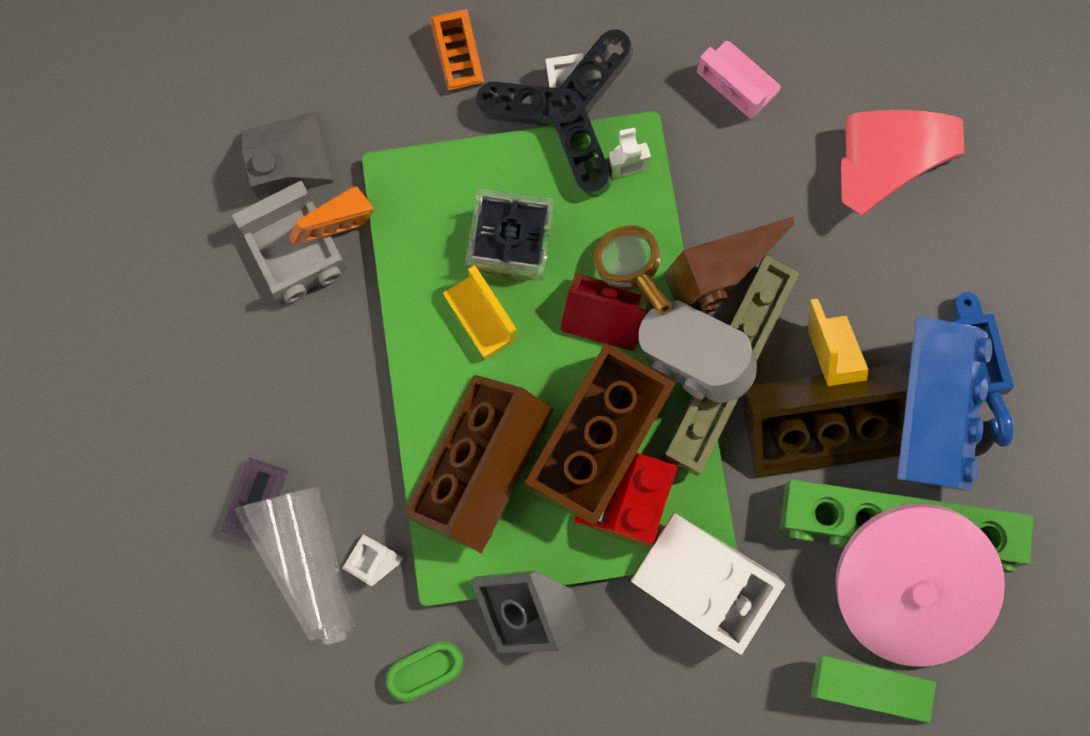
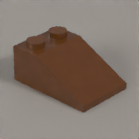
[664,217,795,314]

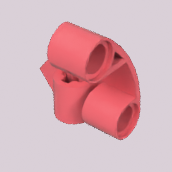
[841,110,964,216]

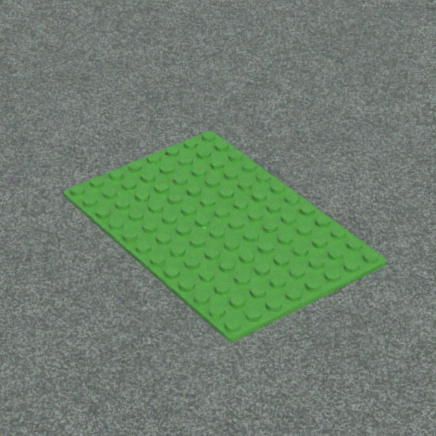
[362,111,737,606]

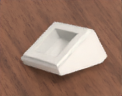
[342,534,403,586]

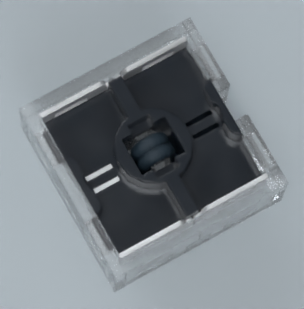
[465,188,555,282]

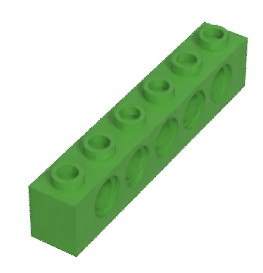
[779,479,1034,573]

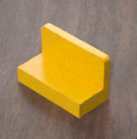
[443,265,518,360]
[808,299,868,386]

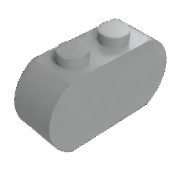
[639,300,757,403]

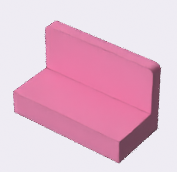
[697,41,781,120]

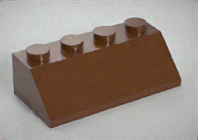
[524,343,676,525]
[402,375,554,554]

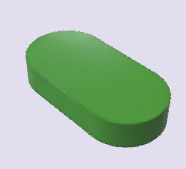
[386,641,464,701]

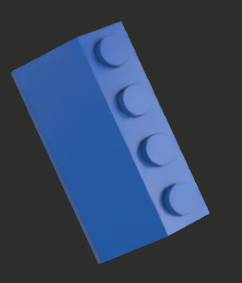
[897,317,992,491]

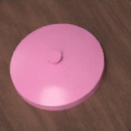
[835,503,1005,667]

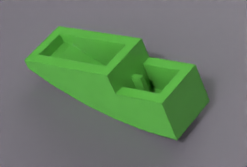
[810,656,936,723]

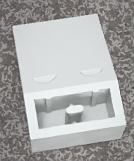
[631,512,786,655]

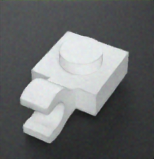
[545,53,610,88]
[608,127,651,179]

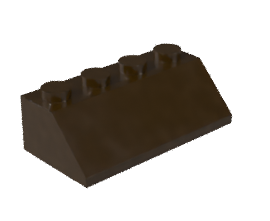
[743,364,909,477]

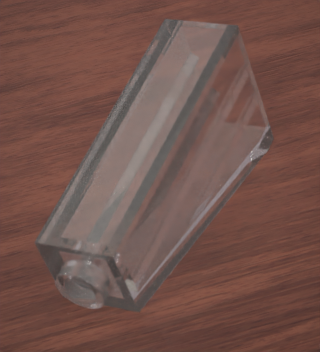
[235,487,355,646]

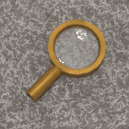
[593,225,672,315]

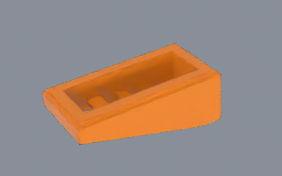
[430,9,484,91]
[289,186,374,245]

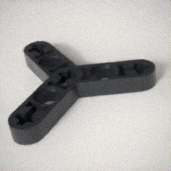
[476,29,633,196]

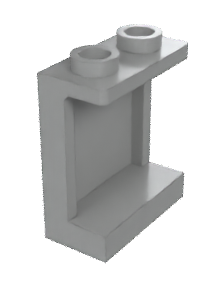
[232,180,348,304]

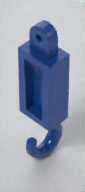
[953,292,1014,447]

